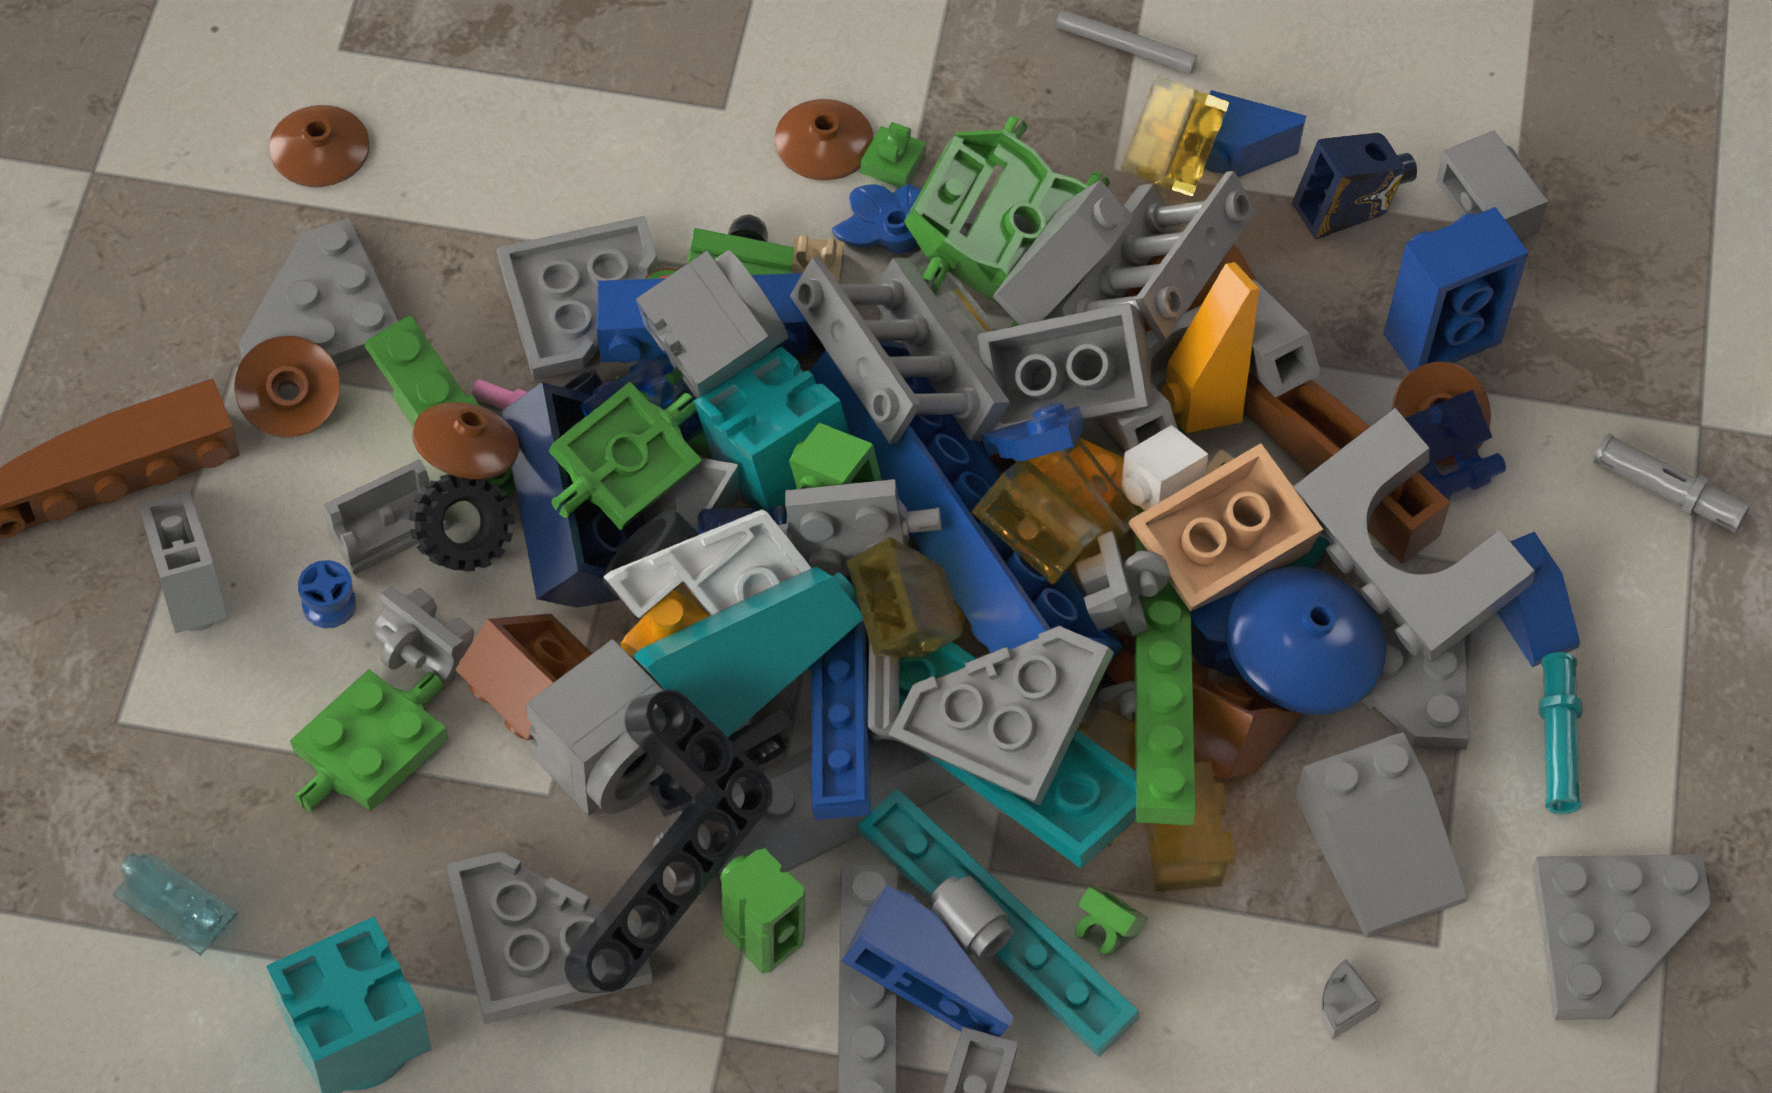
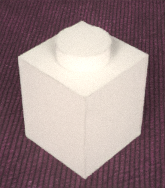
[1120,425,1208,511]

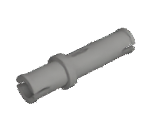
[1593,433,1751,534]

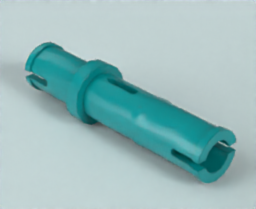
[1538,652,1583,814]

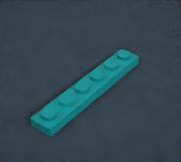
[857,788,1139,1057]

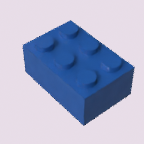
[1383,207,1529,372]

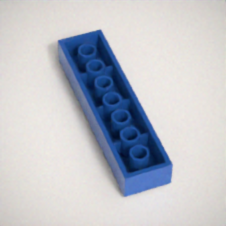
[809,341,1123,663]

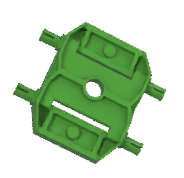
[904,116,1110,327]

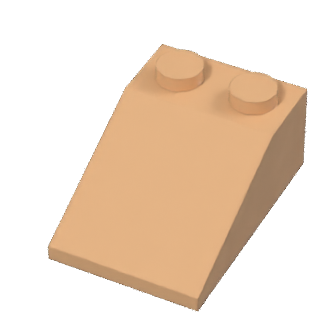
[1128,443,1323,611]

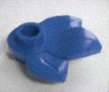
[832,184,921,253]

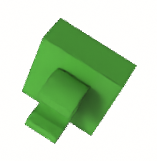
[860,122,926,188]
[1075,886,1148,955]

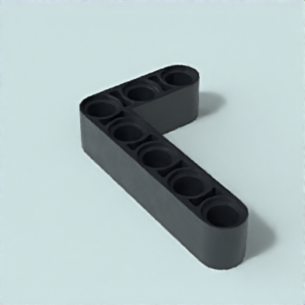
[564,689,773,994]

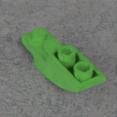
[364,314,516,497]

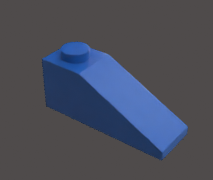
[841,885,1014,1037]

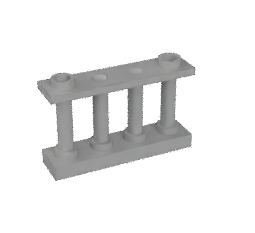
[1048,171,1256,340]
[790,257,1010,444]

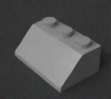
[977,303,1151,431]

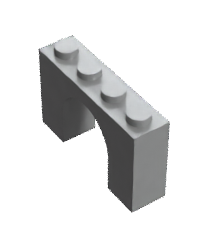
[1095,279,1321,454]
[1293,408,1535,663]

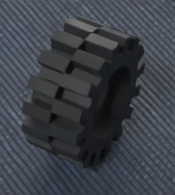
[409,474,514,572]

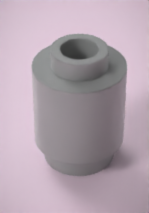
[931,876,1014,961]

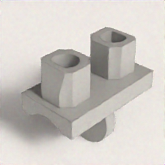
[1076,531,1170,636]
[373,586,474,686]

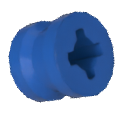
[298,560,356,628]

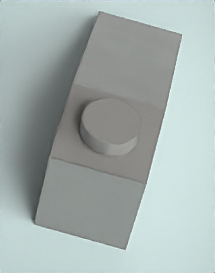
[992,180,1134,325]
[138,491,229,633]

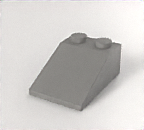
[1294,732,1468,938]

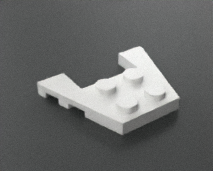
[604,509,811,732]

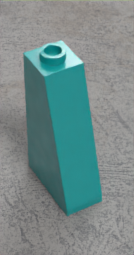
[633,566,865,737]

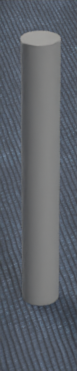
[1056,9,1198,74]

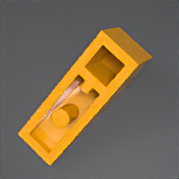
[1161,262,1260,433]

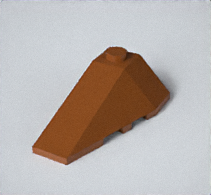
[1105,628,1301,780]

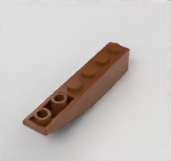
[1244,372,1450,564]
[0,378,240,538]

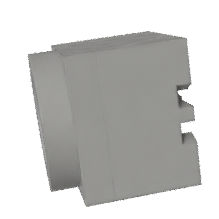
[636,250,788,399]
[526,639,667,816]

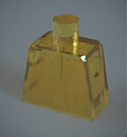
[847,537,965,658]

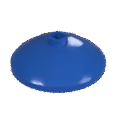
[1226,566,1386,715]

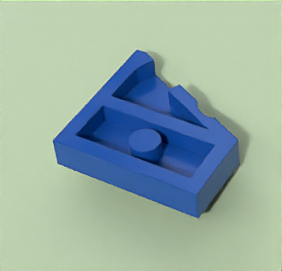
[981,403,1085,461]

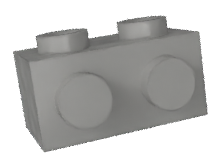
[1436,130,1548,240]

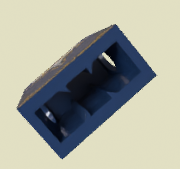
[1292,132,1417,239]

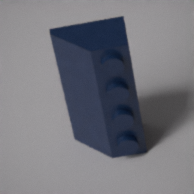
[502,382,645,608]

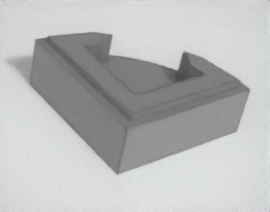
[1321,959,1380,1039]

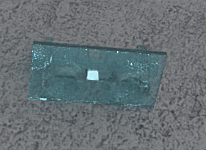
[113,852,238,956]

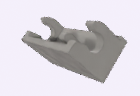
[324,459,449,574]

